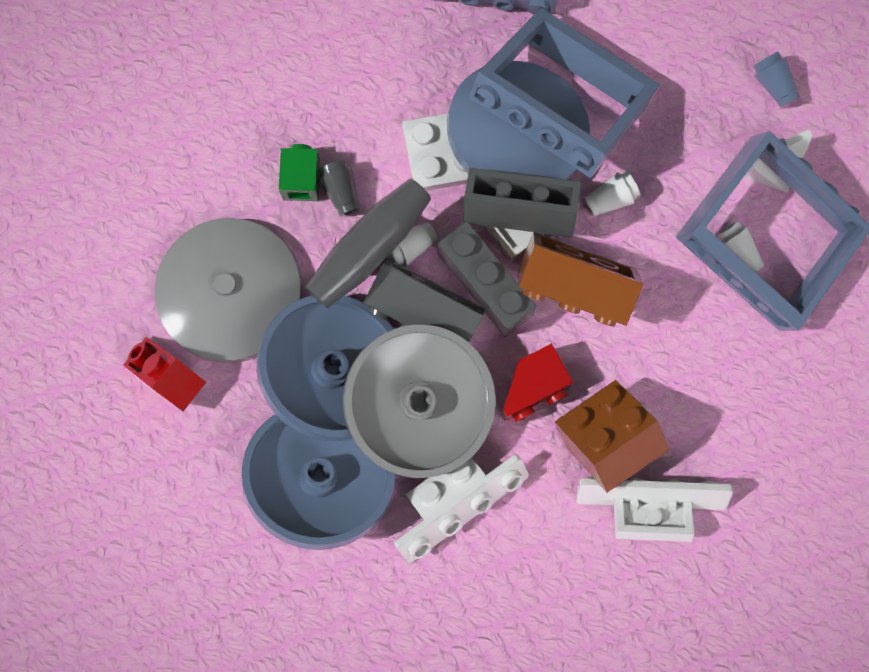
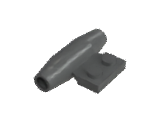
[305,178,431,309]

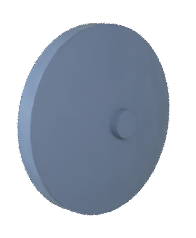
[447,61,590,180]
[257,296,393,441]
[242,414,395,550]

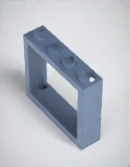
[468,8,660,178]
[675,130,869,331]

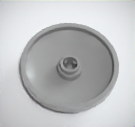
[155,218,302,363]
[343,325,496,478]

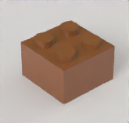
[554,380,669,493]

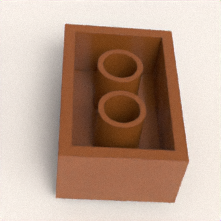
[518,232,644,327]

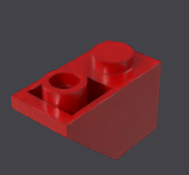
[123,337,207,412]
[501,343,573,423]

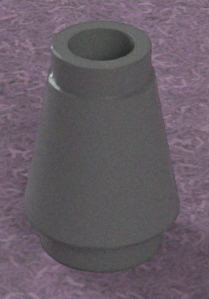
[318,160,360,216]

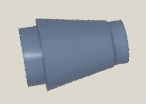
[753,51,800,107]

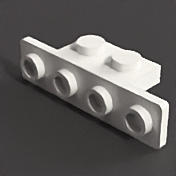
[394,454,529,564]
[576,477,733,542]

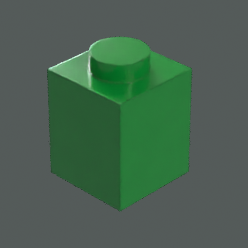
[279,144,320,201]

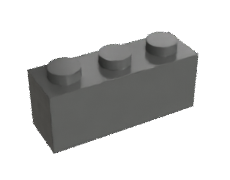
[463,168,581,237]
[438,221,537,337]
[363,258,485,342]

